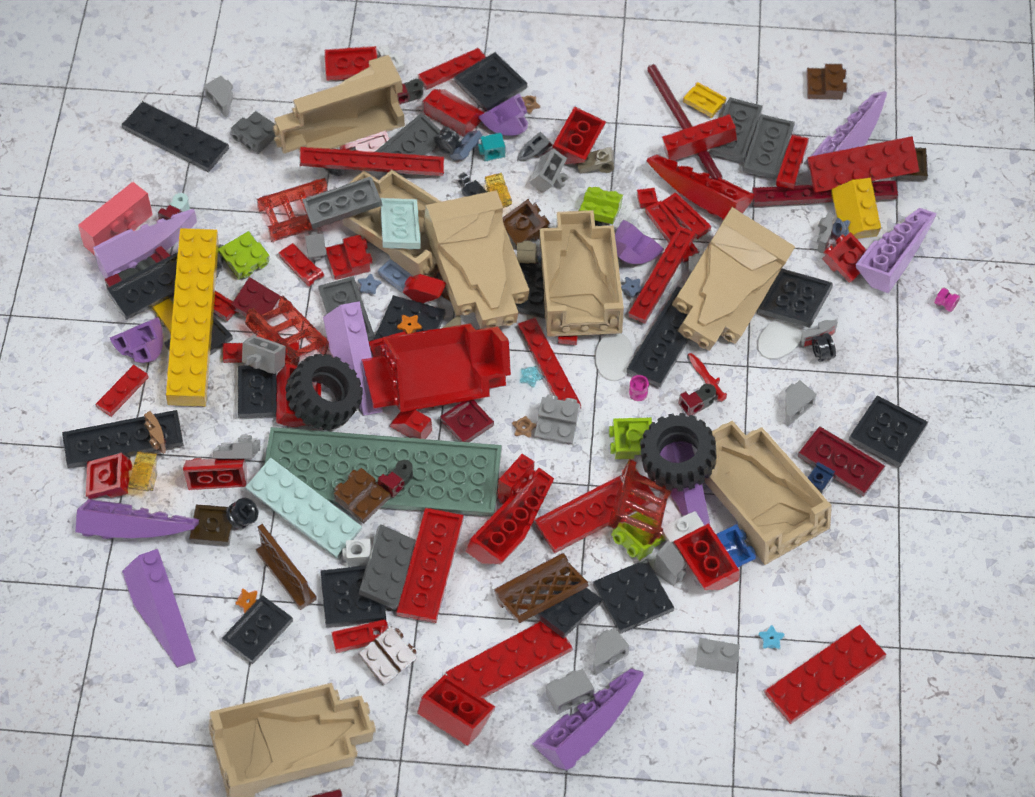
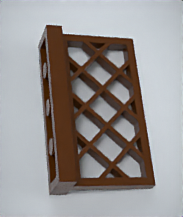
[255,524,317,610]
[494,553,589,624]

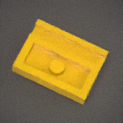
[683,82,727,118]

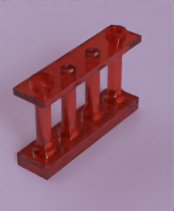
[256,178,341,242]
[245,295,329,366]
[608,459,672,545]

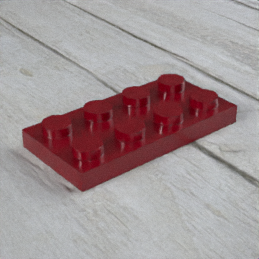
[798,426,885,497]

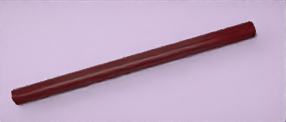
[647,64,723,181]

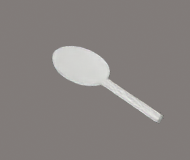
[758,280,830,359]
[596,284,634,381]

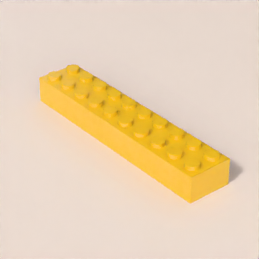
[166,228,219,406]

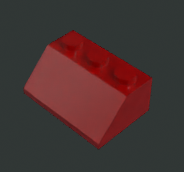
[423,89,485,137]
[552,106,606,164]
[276,363,321,428]
[183,458,247,490]
[674,523,740,590]
[417,674,495,746]

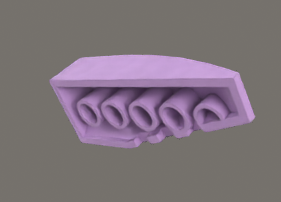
[93,209,197,278]

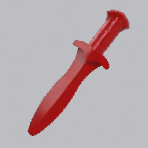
[688,353,727,402]

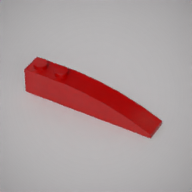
[646,154,755,220]
[466,468,554,564]

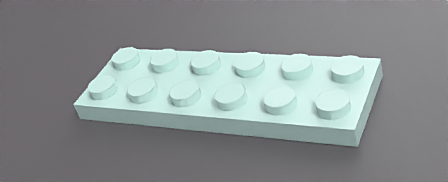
[245,458,362,559]

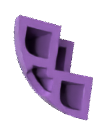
[479,93,528,136]
[615,220,664,264]
[110,317,163,363]

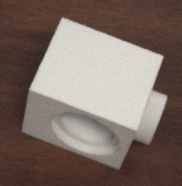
[343,539,371,567]

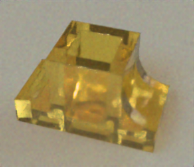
[484,173,512,208]
[128,452,157,492]

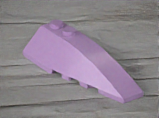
[807,91,887,164]
[856,208,936,293]
[323,302,383,416]

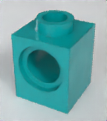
[478,133,506,161]

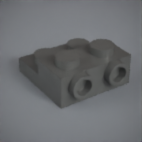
[231,111,276,154]

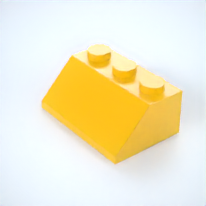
[831,178,881,239]

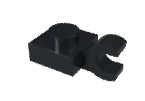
[458,172,487,197]

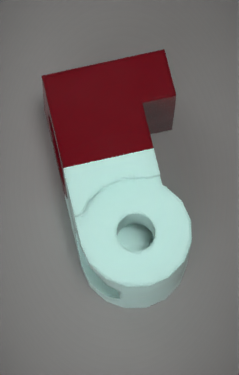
[158,193,190,220]

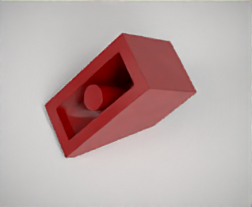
[402,274,447,303]
[390,410,432,439]

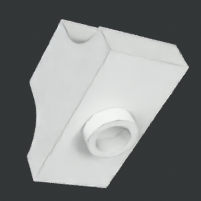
[660,511,704,550]

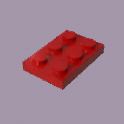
[324,46,377,81]

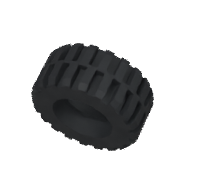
[285,354,363,430]
[640,413,717,491]

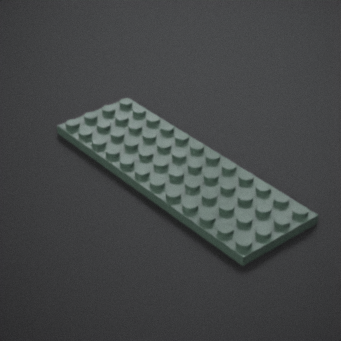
[264,427,502,516]

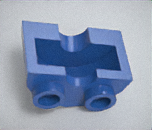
[716,524,756,567]

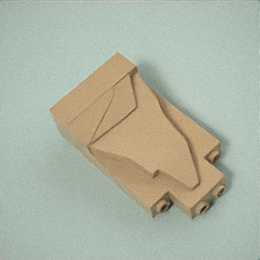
[273,55,405,154]
[342,170,442,277]
[423,191,529,329]
[672,207,795,351]
[540,210,624,337]
[705,420,832,565]
[209,683,376,797]

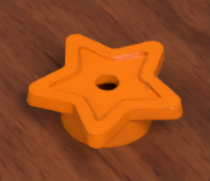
[397,315,422,334]
[235,589,258,614]

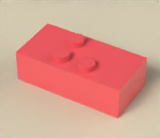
[78,182,153,255]

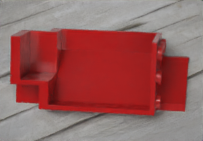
[361,323,511,412]

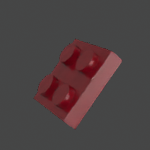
[230,277,281,327]
[440,400,494,442]

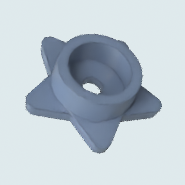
[832,218,850,240]
[358,274,382,294]
[621,277,643,298]

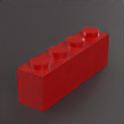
[662,114,737,161]

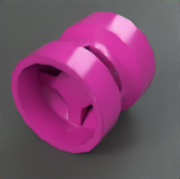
[934,287,960,312]
[629,375,649,401]

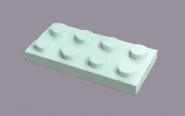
[380,198,420,249]

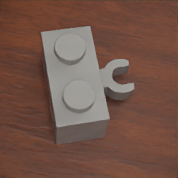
[529,148,569,193]
[242,335,285,374]

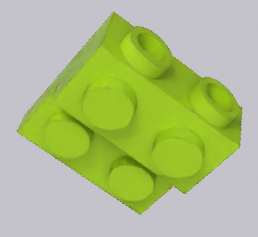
[579,186,623,224]
[218,231,270,280]
[609,417,652,460]
[611,510,666,561]

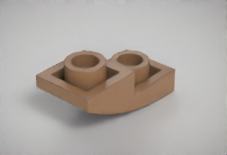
[144,411,166,454]

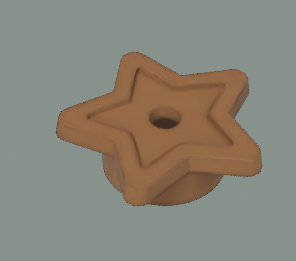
[522,95,541,114]
[512,416,537,438]

